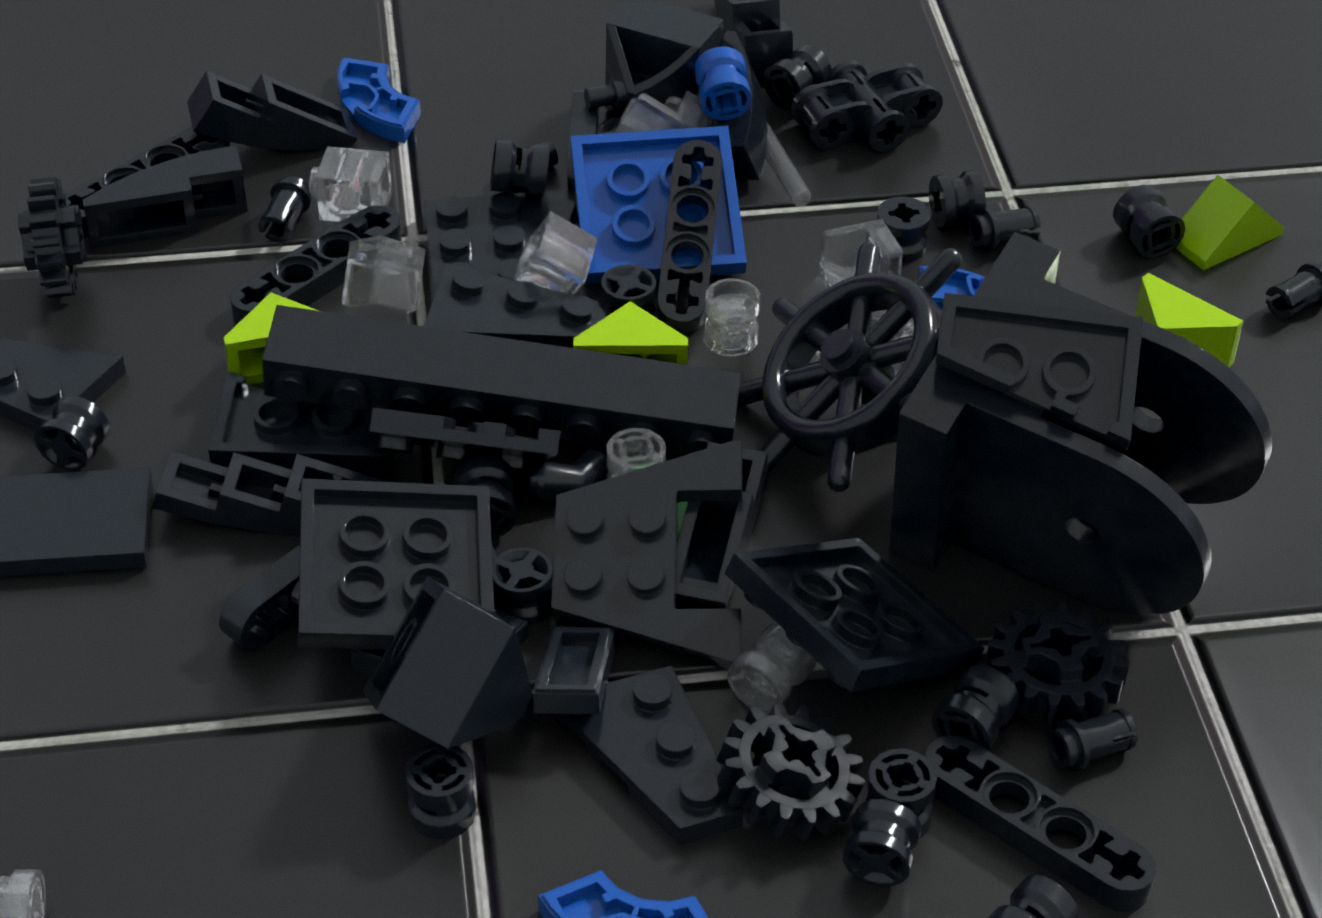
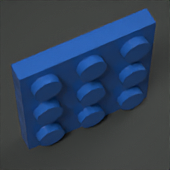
[570,126,747,284]

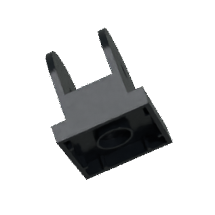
[889,232,1272,615]

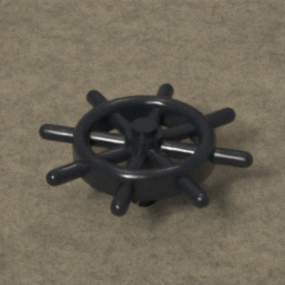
[737,242,962,492]

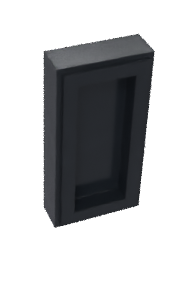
[533,627,616,714]

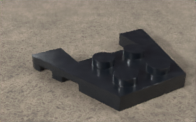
[551,441,743,671]

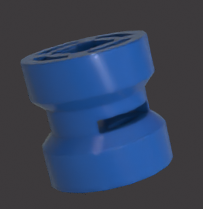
[695,47,752,120]

